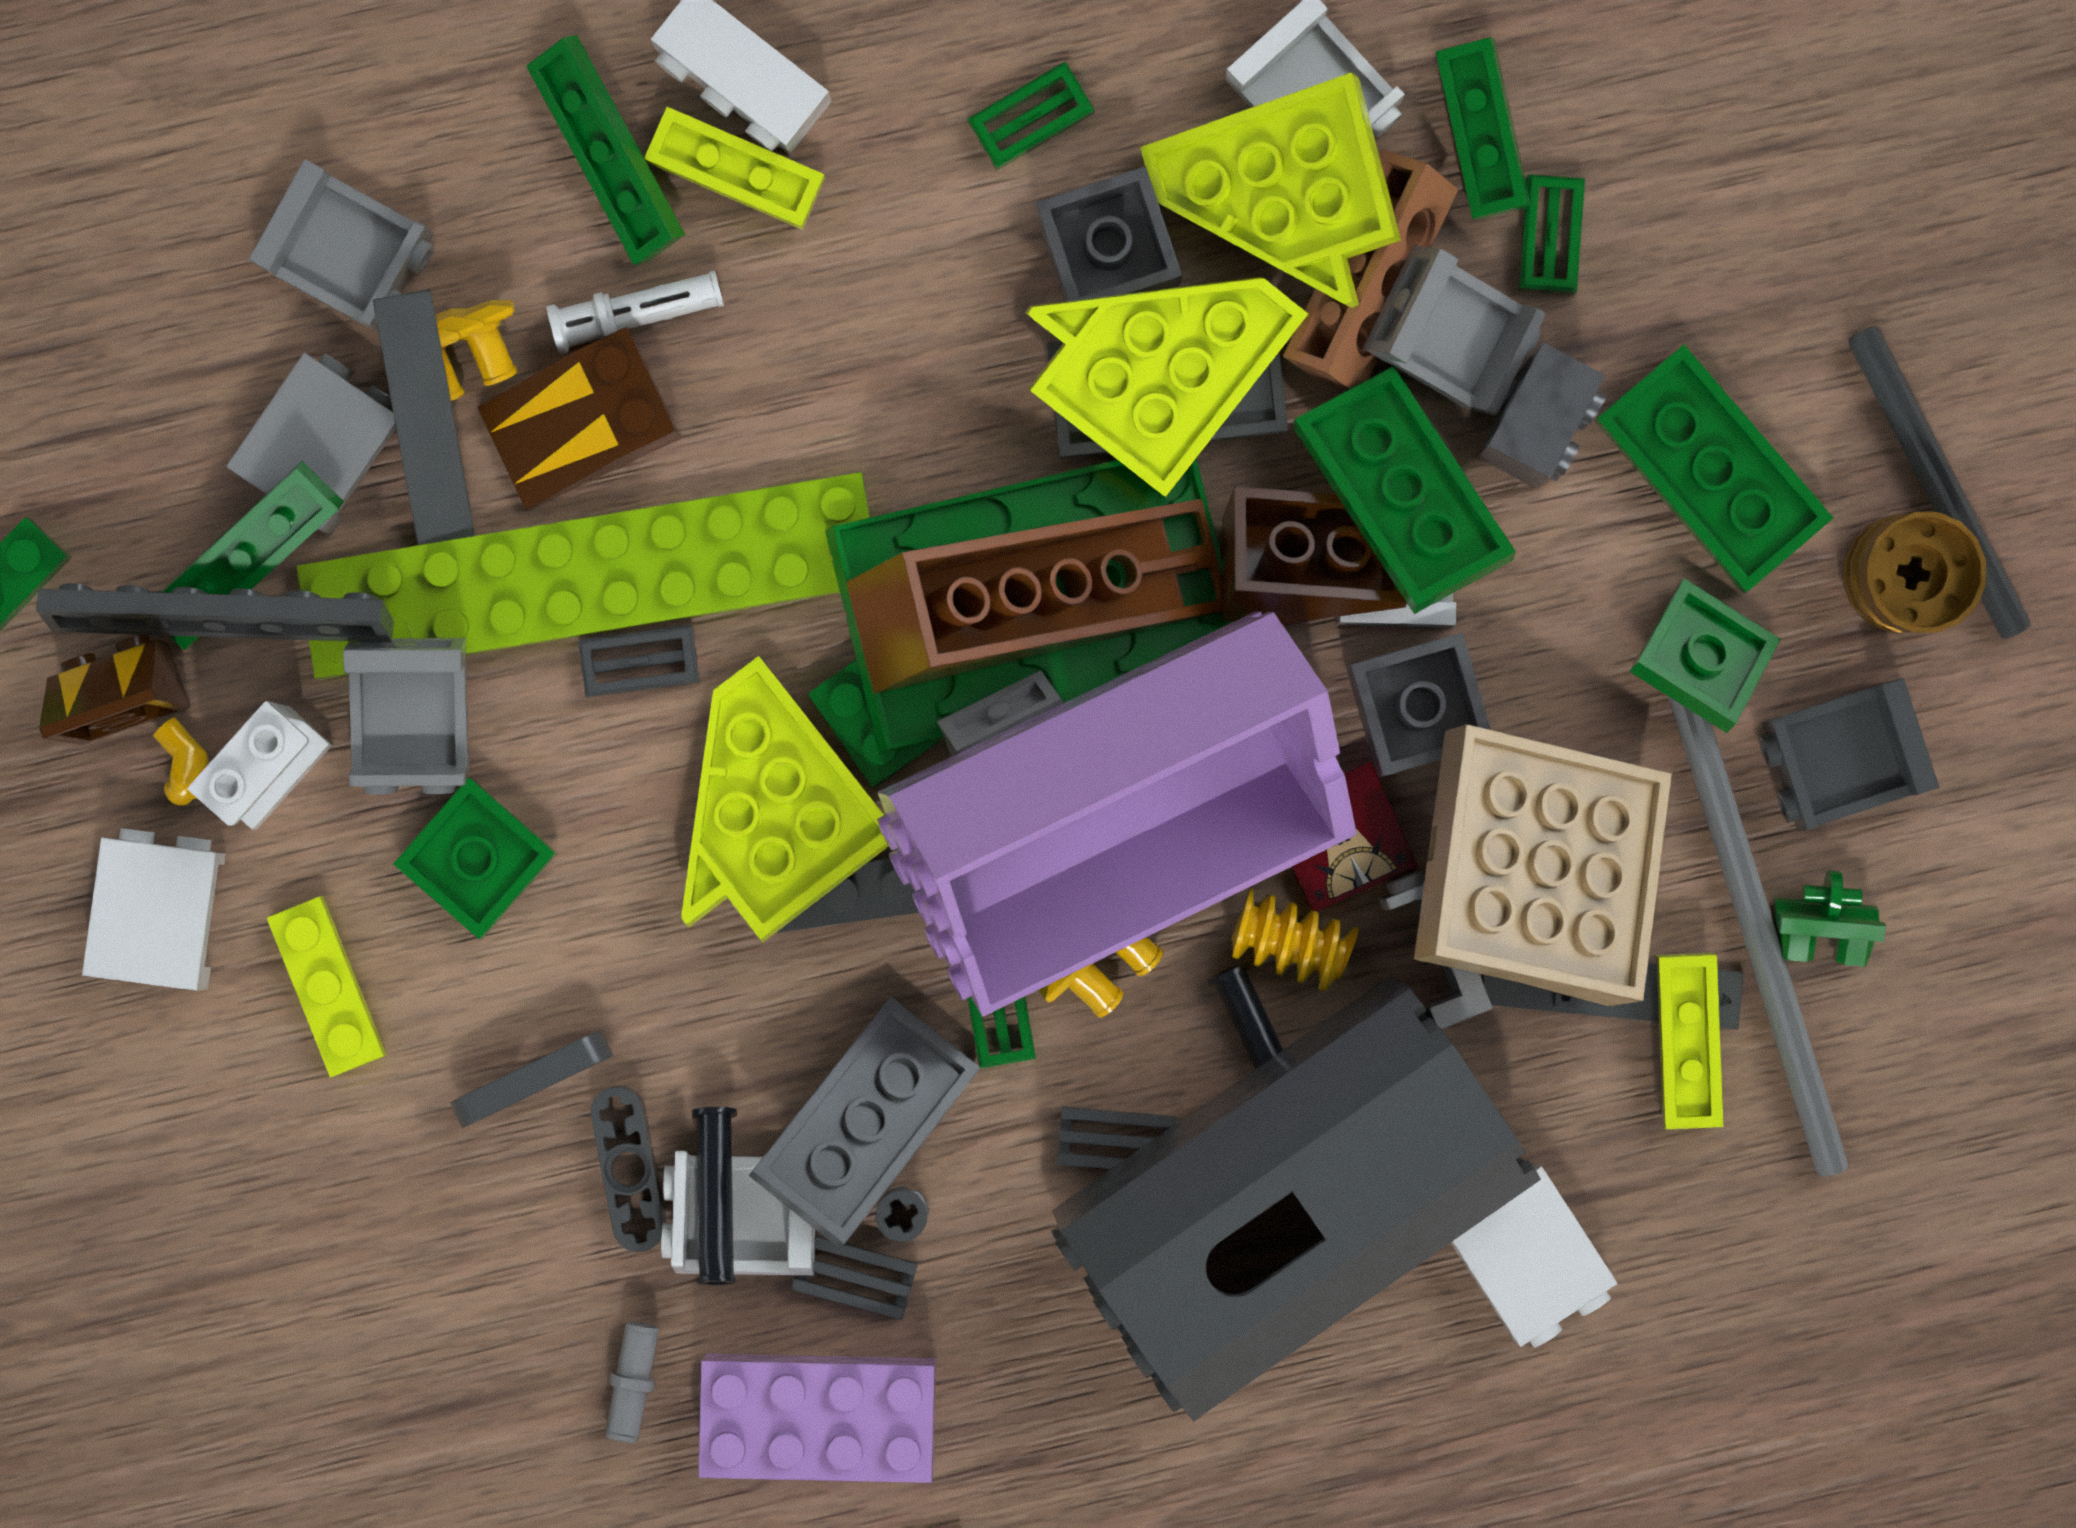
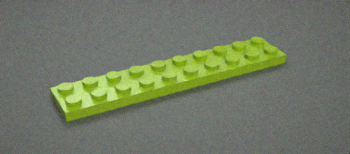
[297,472,870,680]

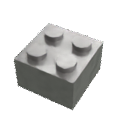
[1036,166,1182,301]
[1477,342,1607,489]
[1346,632,1491,778]

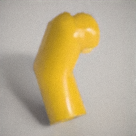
[153,717,209,806]

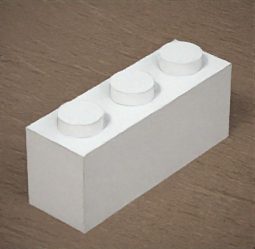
[651,0,832,155]

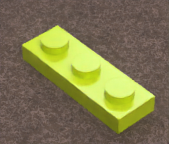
[644,107,825,230]
[267,896,387,1078]
[1656,952,1724,1129]

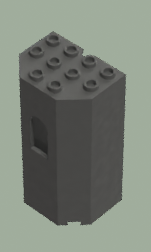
[1051,974,1541,1422]

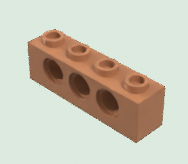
[1283,149,1459,391]

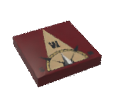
[1292,761,1418,912]

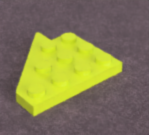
[1140,72,1401,308]
[1025,277,1308,497]
[681,656,888,943]

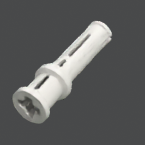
[546,270,724,356]

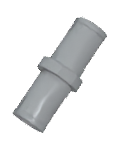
[605,1321,659,1443]

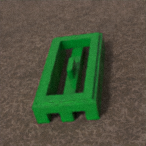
[967,61,1095,171]
[1518,174,1585,295]
[967,996,1036,1069]

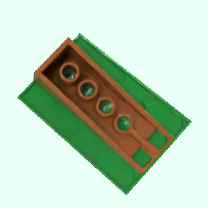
[825,457,1235,753]

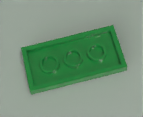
[1594,344,1834,594]
[1293,366,1516,614]

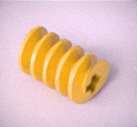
[1231,887,1359,992]

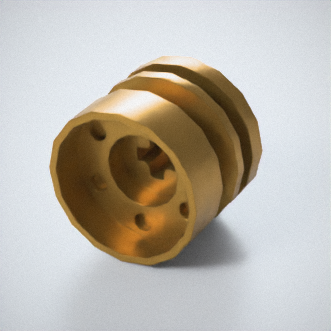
[1843,512,1986,633]

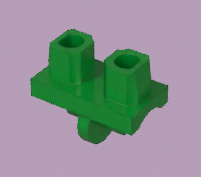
[1772,870,1886,967]

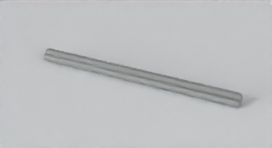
[1669,697,1849,1177]

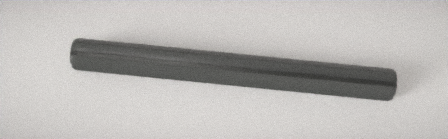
[1849,326,2031,639]

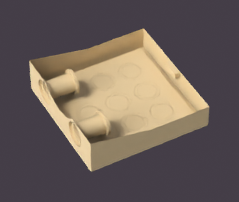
[1414,724,1672,1006]

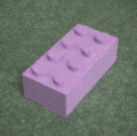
[699,1353,936,1483]

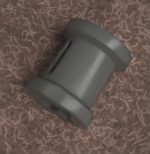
[875,1186,929,1242]

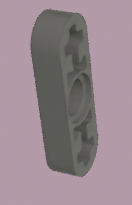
[450,1030,613,1128]
[591,1086,667,1252]

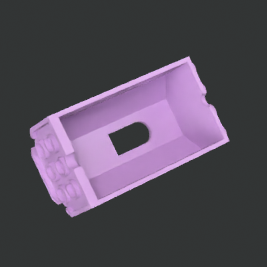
[877,611,1357,1017]

